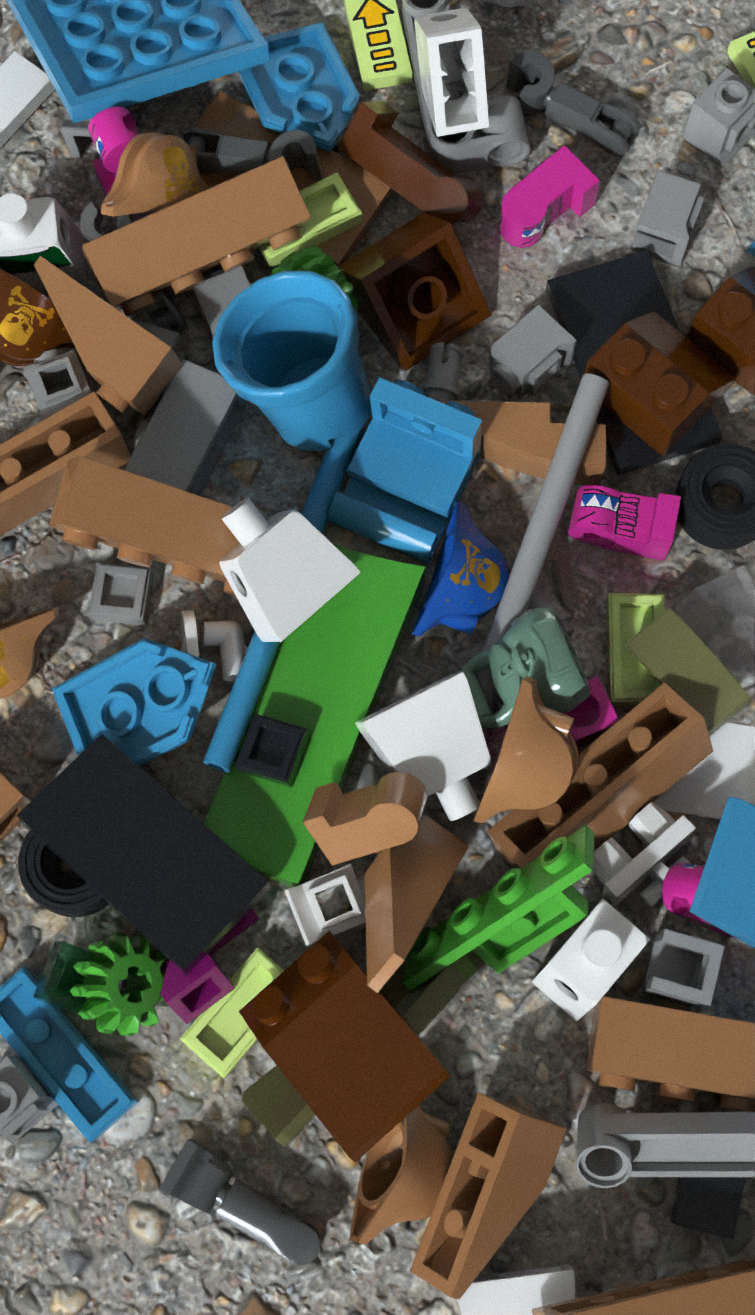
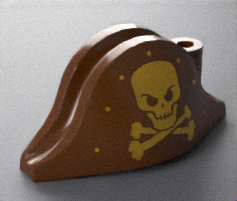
[0,269,75,366]

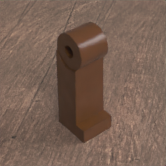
[337,101,484,224]

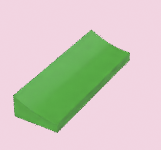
[203,543,426,887]

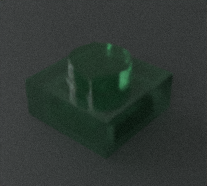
[33,941,92,1017]

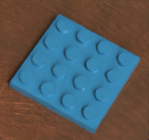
[6,0,269,123]

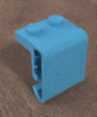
[328,377,482,564]

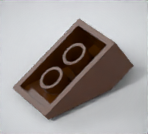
[239,930,451,1163]

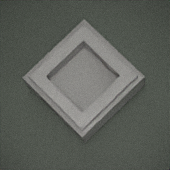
[88,562,154,626]

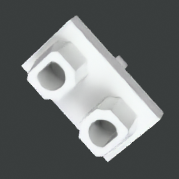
[593,802,696,907]

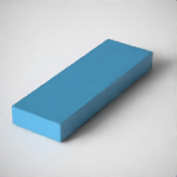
[0,966,140,1143]

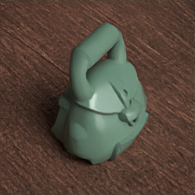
[460,607,591,730]

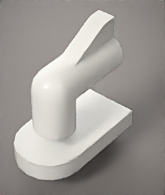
[181,610,248,681]

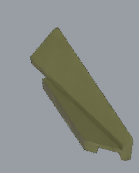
[242,951,485,1147]

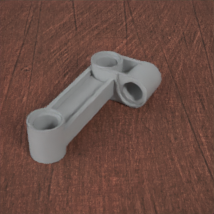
[402,0,531,174]
[576,1103,755,1188]

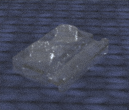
[670,565,755,691]

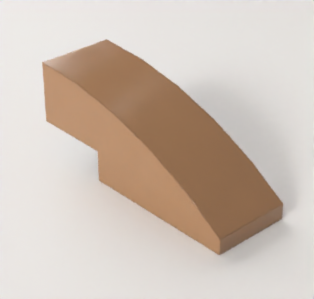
[440,400,606,486]

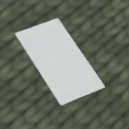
[632,708,755,819]

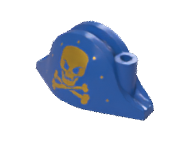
[411,501,509,636]

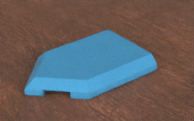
[238,22,360,152]
[52,638,217,767]

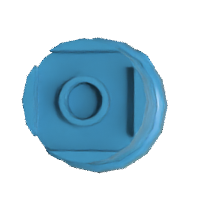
[212,271,373,451]

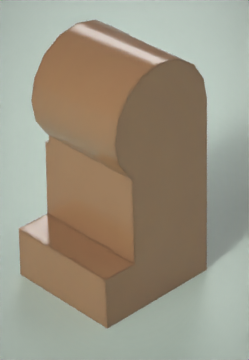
[303,772,428,866]

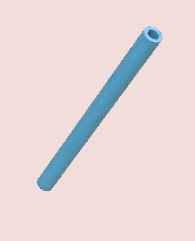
[203,426,364,773]

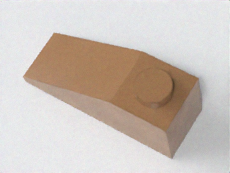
[34,256,183,417]
[364,813,469,993]
[410,1092,567,1300]

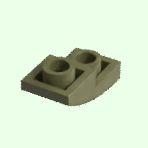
[626,607,752,736]

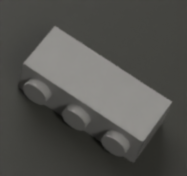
[119,359,247,496]

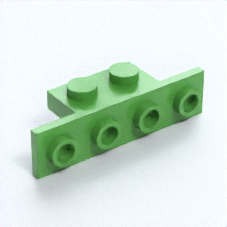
[403,825,594,990]

